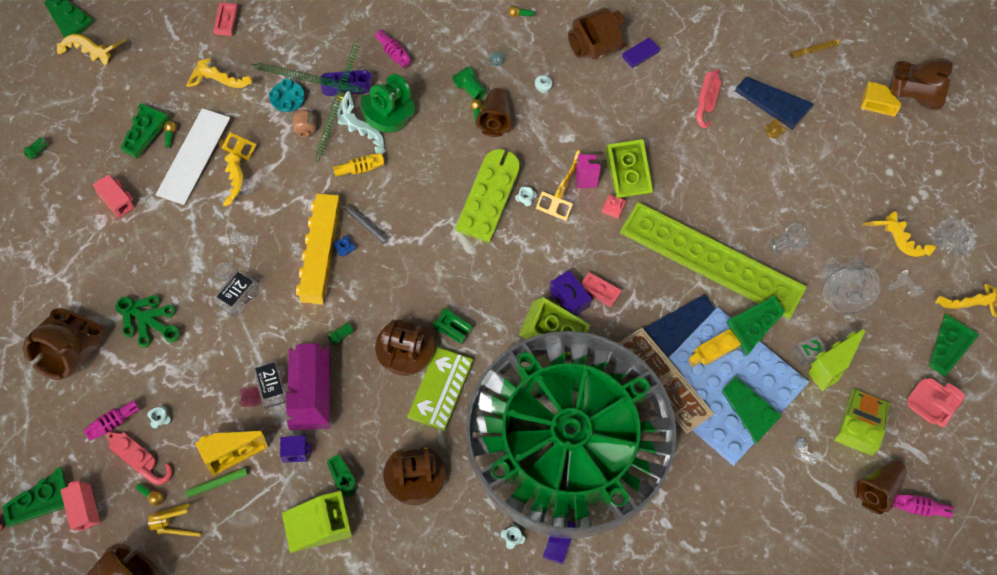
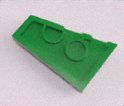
[44,0,94,38]
[120,103,169,159]
[726,296,785,356]
[929,313,979,378]
[722,376,782,445]
[2,466,67,528]

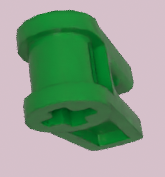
[432,308,473,344]
[327,455,357,497]

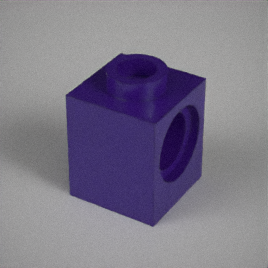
[280,436,311,463]

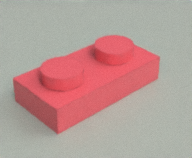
[213,2,238,36]
[581,272,622,308]

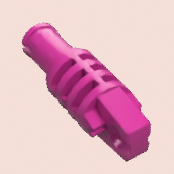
[375,29,412,69]
[83,400,140,441]
[893,495,954,518]

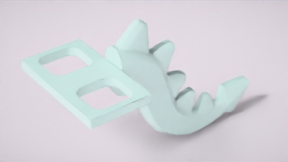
[337,91,386,154]

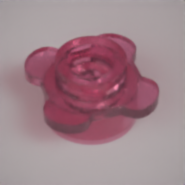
[239,387,260,407]

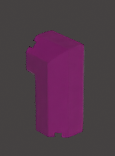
[286,343,331,430]

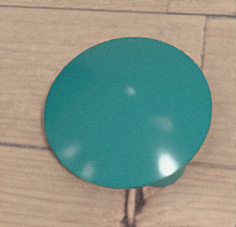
[269,78,305,112]

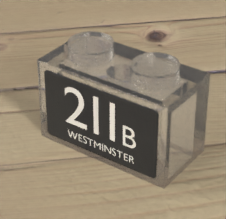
[213,269,259,318]
[252,360,288,409]

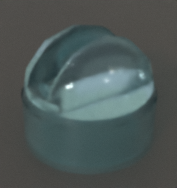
[489,52,504,66]

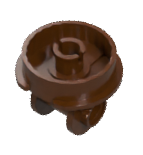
[375,319,435,376]
[383,447,446,505]

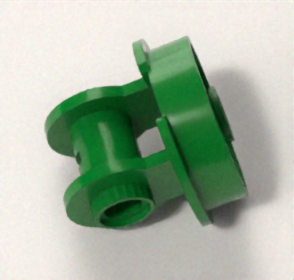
[361,73,415,133]

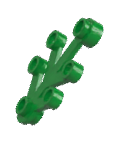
[115,295,180,348]

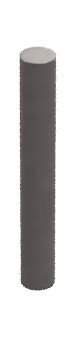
[344,204,389,244]

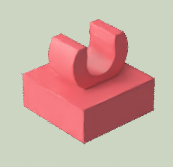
[602,194,626,219]

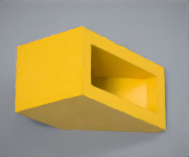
[861,81,901,116]

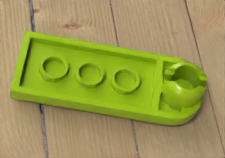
[455,149,519,243]

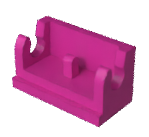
[575,153,601,189]

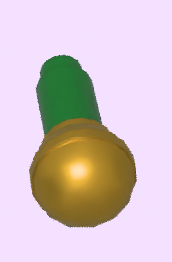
[508,5,534,17]
[470,99,482,125]
[164,121,177,148]
[136,483,163,506]

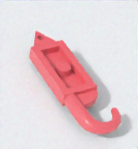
[696,68,722,128]

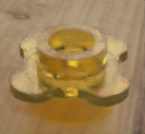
[764,120,786,139]

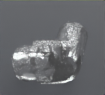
[794,437,818,466]

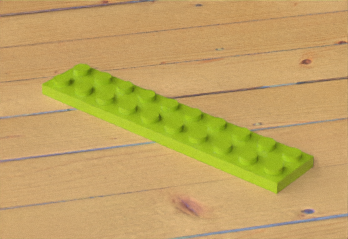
[620,202,807,320]

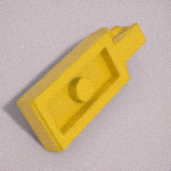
[688,329,741,367]

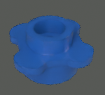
[333,236,355,256]

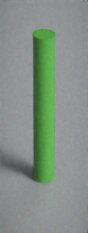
[185,467,248,498]

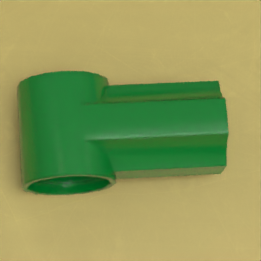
[452,67,486,100]

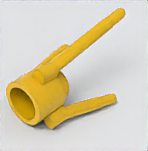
[148,503,201,537]

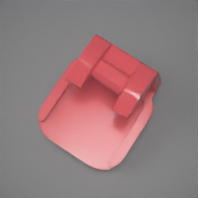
[907,378,966,428]

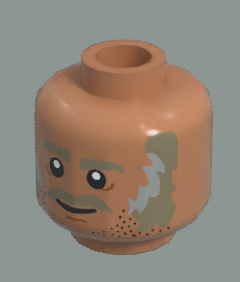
[293,109,316,137]

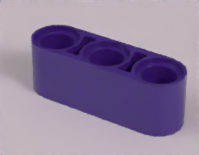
[320,70,372,96]

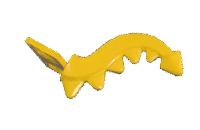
[57,34,127,65]
[186,58,253,88]
[222,132,257,206]
[536,150,580,221]
[863,211,936,257]
[935,284,997,317]

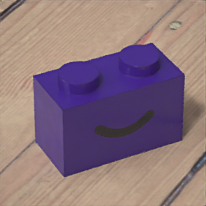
[549,270,592,316]

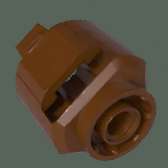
[568,7,627,59]

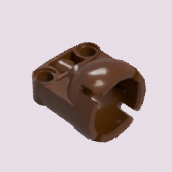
[890,58,953,111]
[22,308,103,380]
[87,543,159,575]

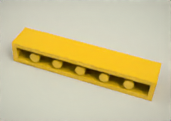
[296,193,340,305]

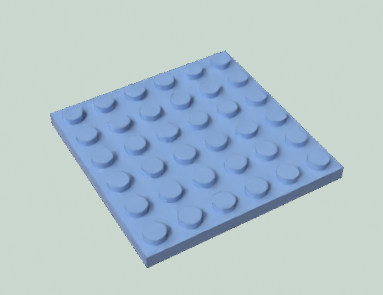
[668,307,809,466]

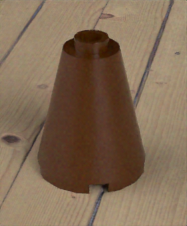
[476,88,512,137]
[853,460,907,515]

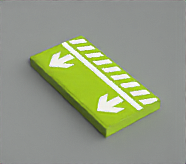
[407,347,473,432]

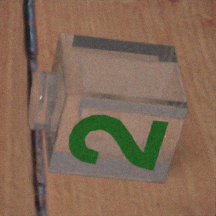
[792,335,827,368]

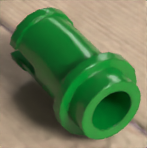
[23,137,48,160]
[327,322,354,345]

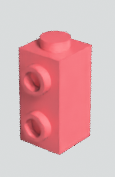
[93,174,134,219]
[61,481,100,531]

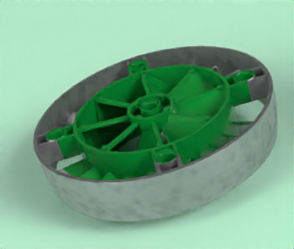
[466,331,676,539]

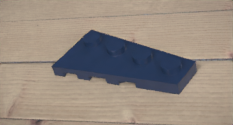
[735,76,814,130]
[644,294,715,358]

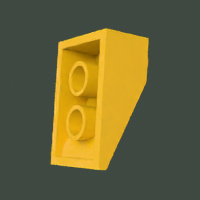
[195,431,269,476]

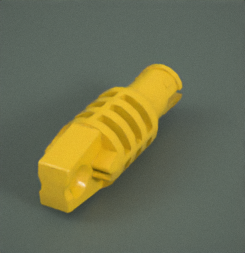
[333,153,384,177]

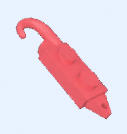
[107,432,172,485]

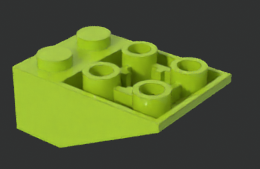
[808,329,865,392]
[282,491,352,554]

